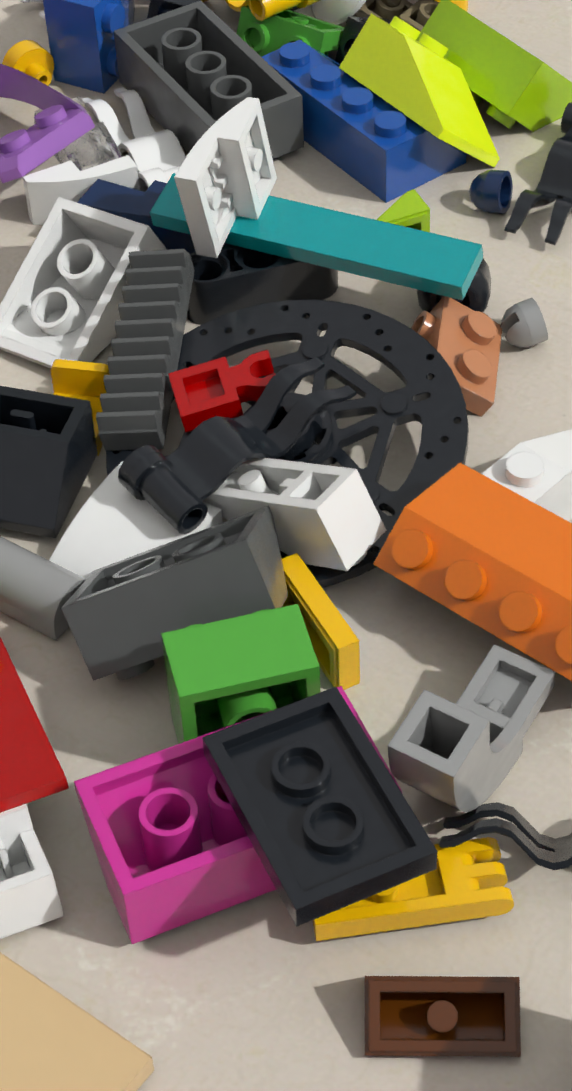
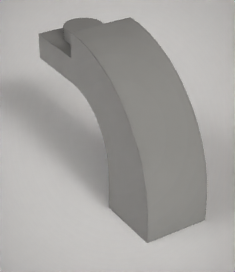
[388,644,555,812]

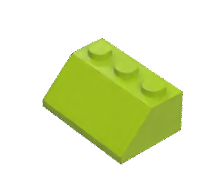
[416,0,572,132]

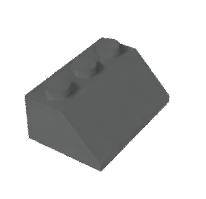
[61,506,288,681]

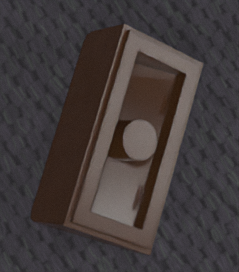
[365,976,521,1057]

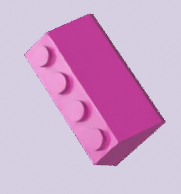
[74,686,402,944]

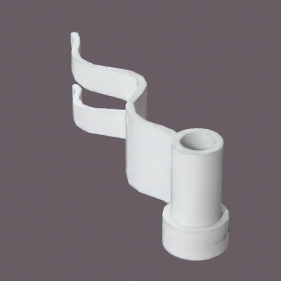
[78,87,186,192]

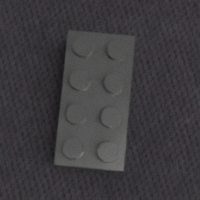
[114,0,304,160]

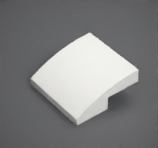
[174,97,277,258]
[49,461,223,579]

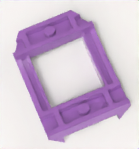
[0,64,95,183]

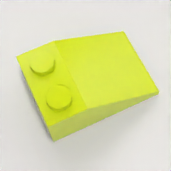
[339,13,500,168]

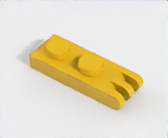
[312,837,514,941]

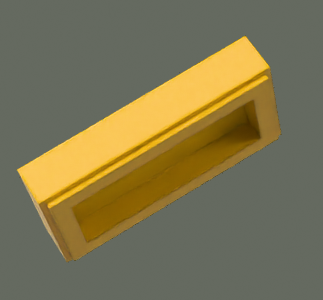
[282,553,360,690]

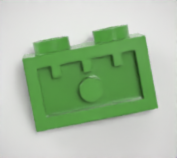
[236,6,345,57]

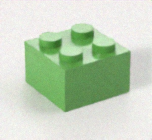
[161,604,321,744]

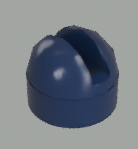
[469,170,513,214]

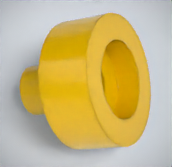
[2,40,54,86]

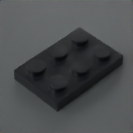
[202,687,438,927]

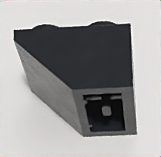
[0,386,98,538]

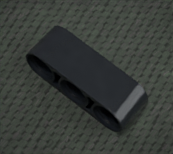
[187,244,338,325]

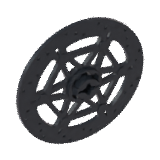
[106,299,469,587]

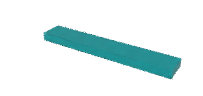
[150,173,483,300]

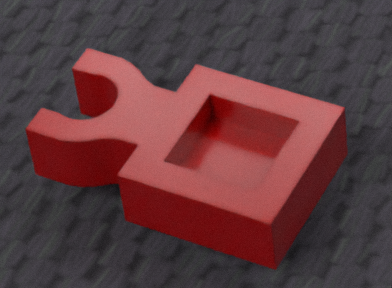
[168,349,276,432]

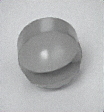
[500,298,548,348]

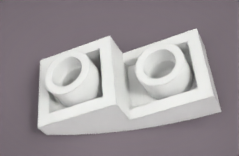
[23,155,140,225]

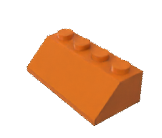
[373,463,572,681]

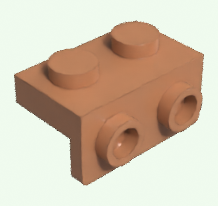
[411,296,502,417]

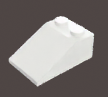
[0,197,167,368]

